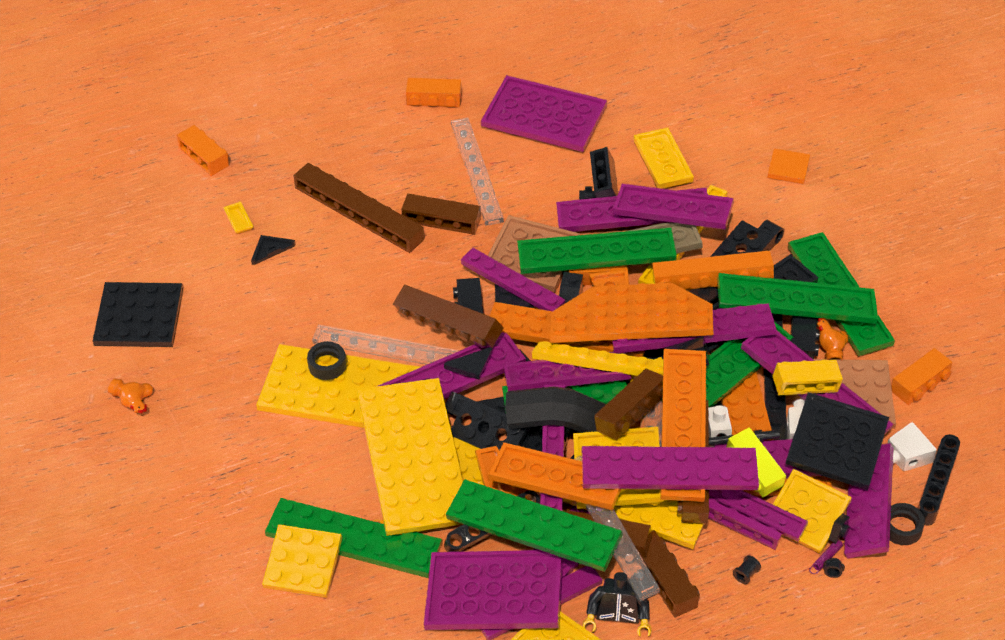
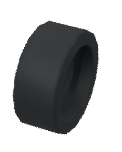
[307,341,346,380]
[890,503,925,545]

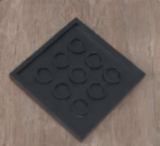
[92,282,183,347]
[785,392,889,490]

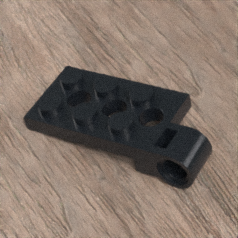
[710,219,785,257]
[445,391,529,451]

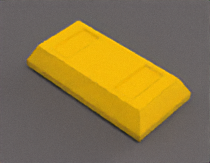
[223,202,254,234]

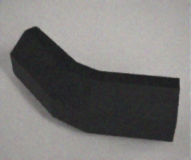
[505,386,606,433]

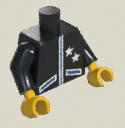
[582,572,652,637]

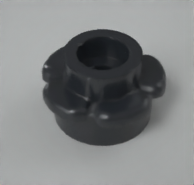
[823,558,845,578]

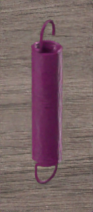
[809,537,845,574]

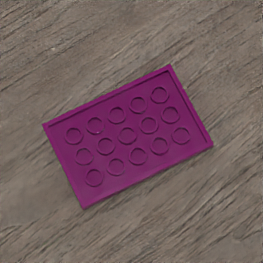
[481,75,607,152]
[423,550,563,630]

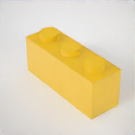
[772,360,843,395]

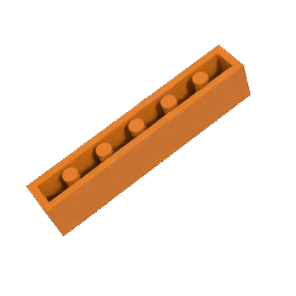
[652,251,774,290]

